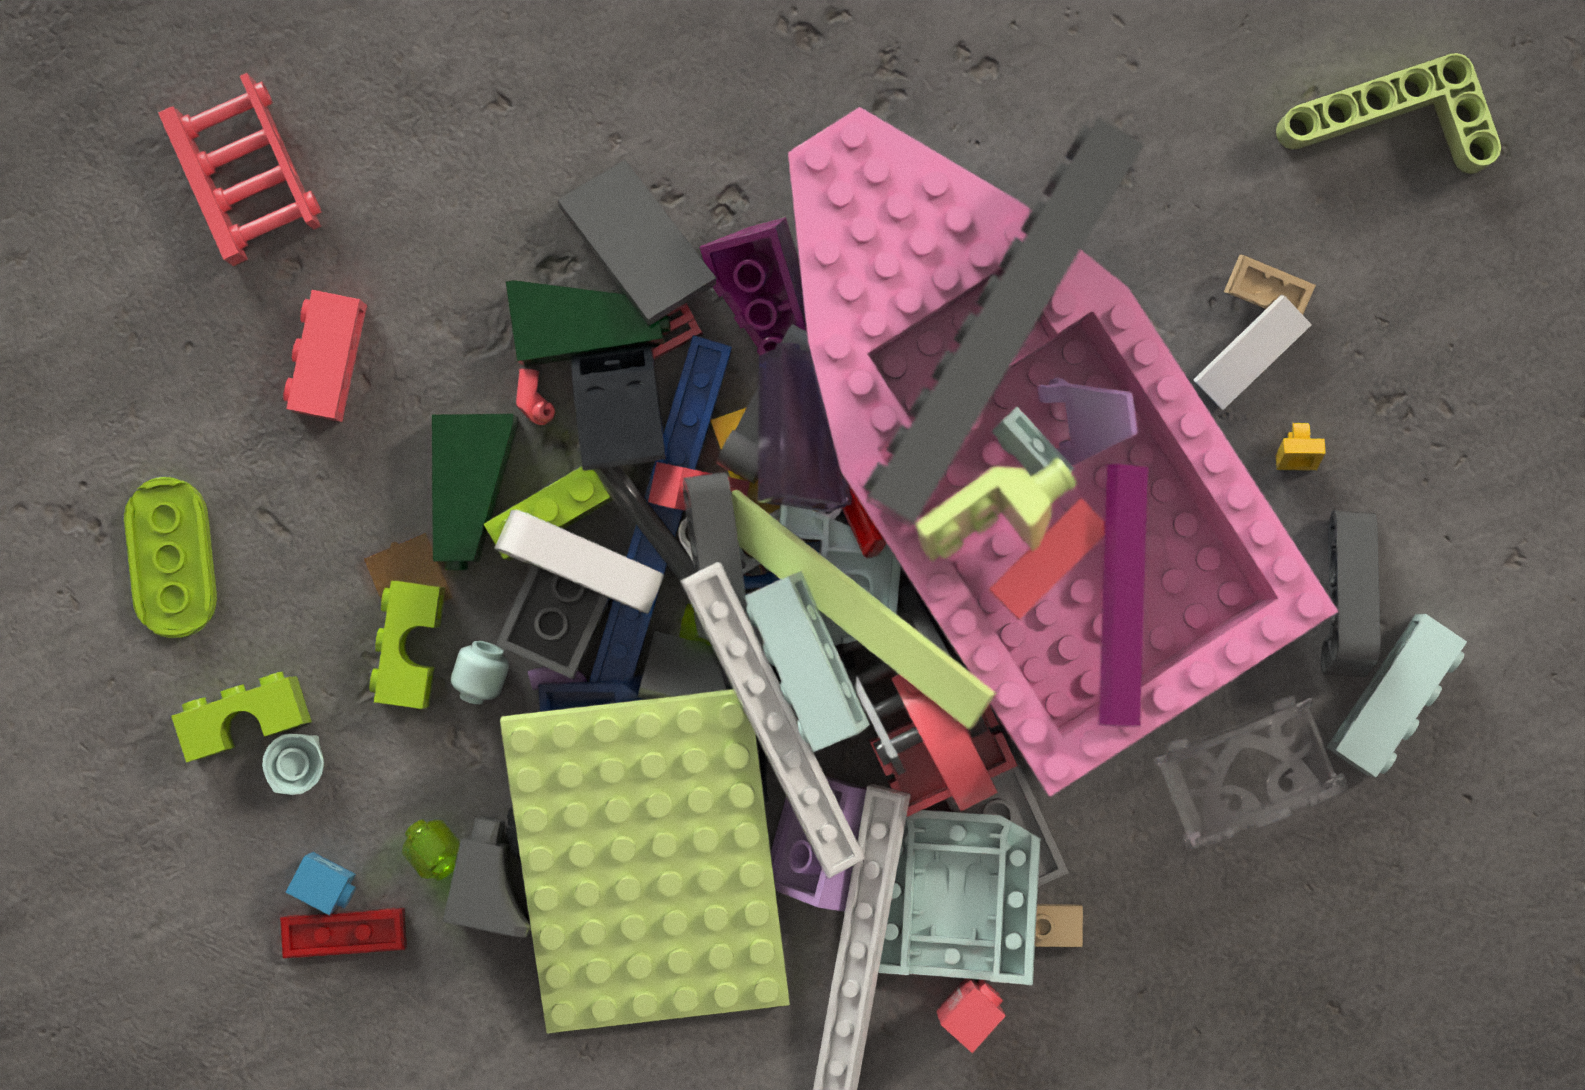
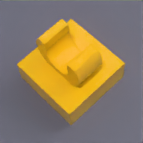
[1275,423,1326,470]

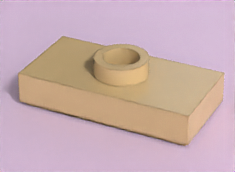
[1224,255,1316,315]
[1035,904,1083,947]

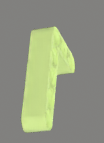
[1276,53,1501,174]

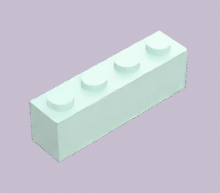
[745,571,869,752]
[1326,614,1467,778]

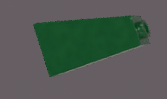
[506,280,671,367]
[432,414,518,570]

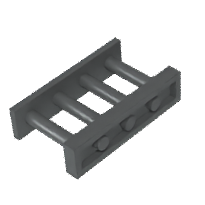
[834,583,988,776]

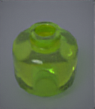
[401,819,460,881]

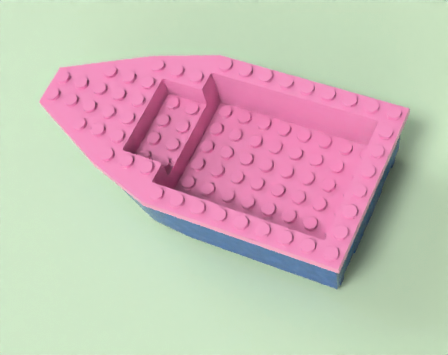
[788,107,1338,797]

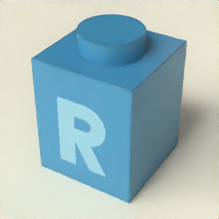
[286,852,356,915]

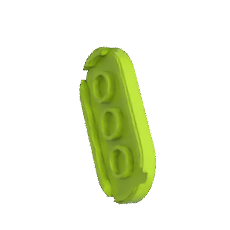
[124,477,217,638]

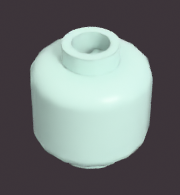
[451,641,509,704]

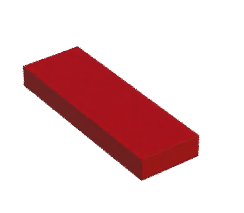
[280,907,407,958]

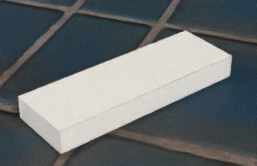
[1193,295,1312,410]

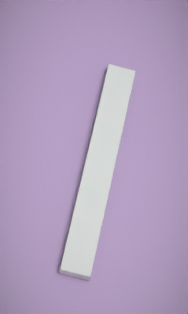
[680,562,865,878]
[813,784,910,1090]

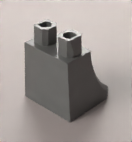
[442,816,532,938]

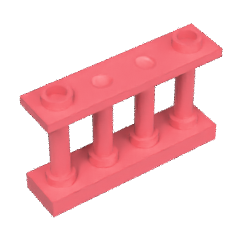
[158,73,322,266]

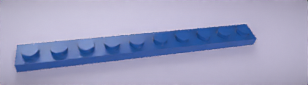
[589,335,732,682]

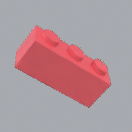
[283,290,367,422]

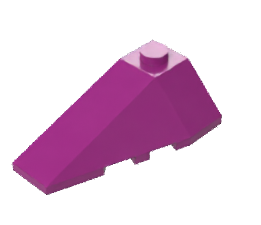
[699,217,818,385]

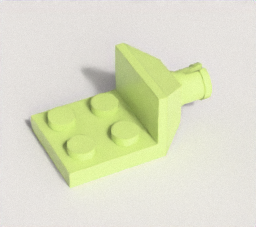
[915,457,1077,562]

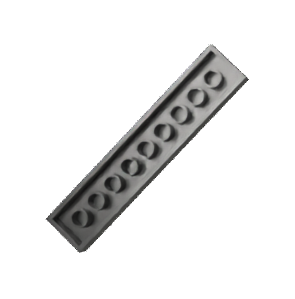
[864,117,1144,527]

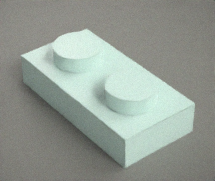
[991,407,1074,476]

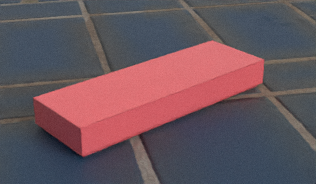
[988,498,1105,620]

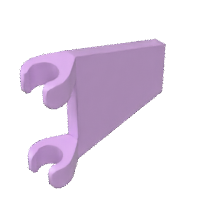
[1037,378,1138,465]

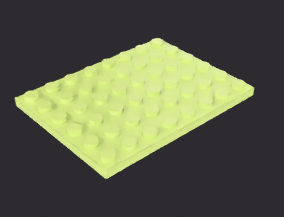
[500,689,790,1033]

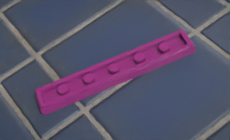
[1099,464,1148,727]

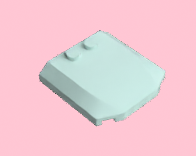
[878,810,1041,985]

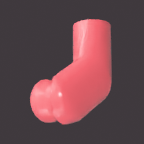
[516,369,555,425]

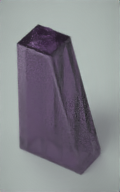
[758,343,851,512]

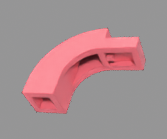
[891,674,998,812]

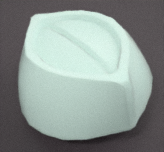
[262,734,324,795]

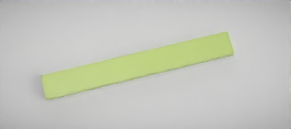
[731,490,996,729]

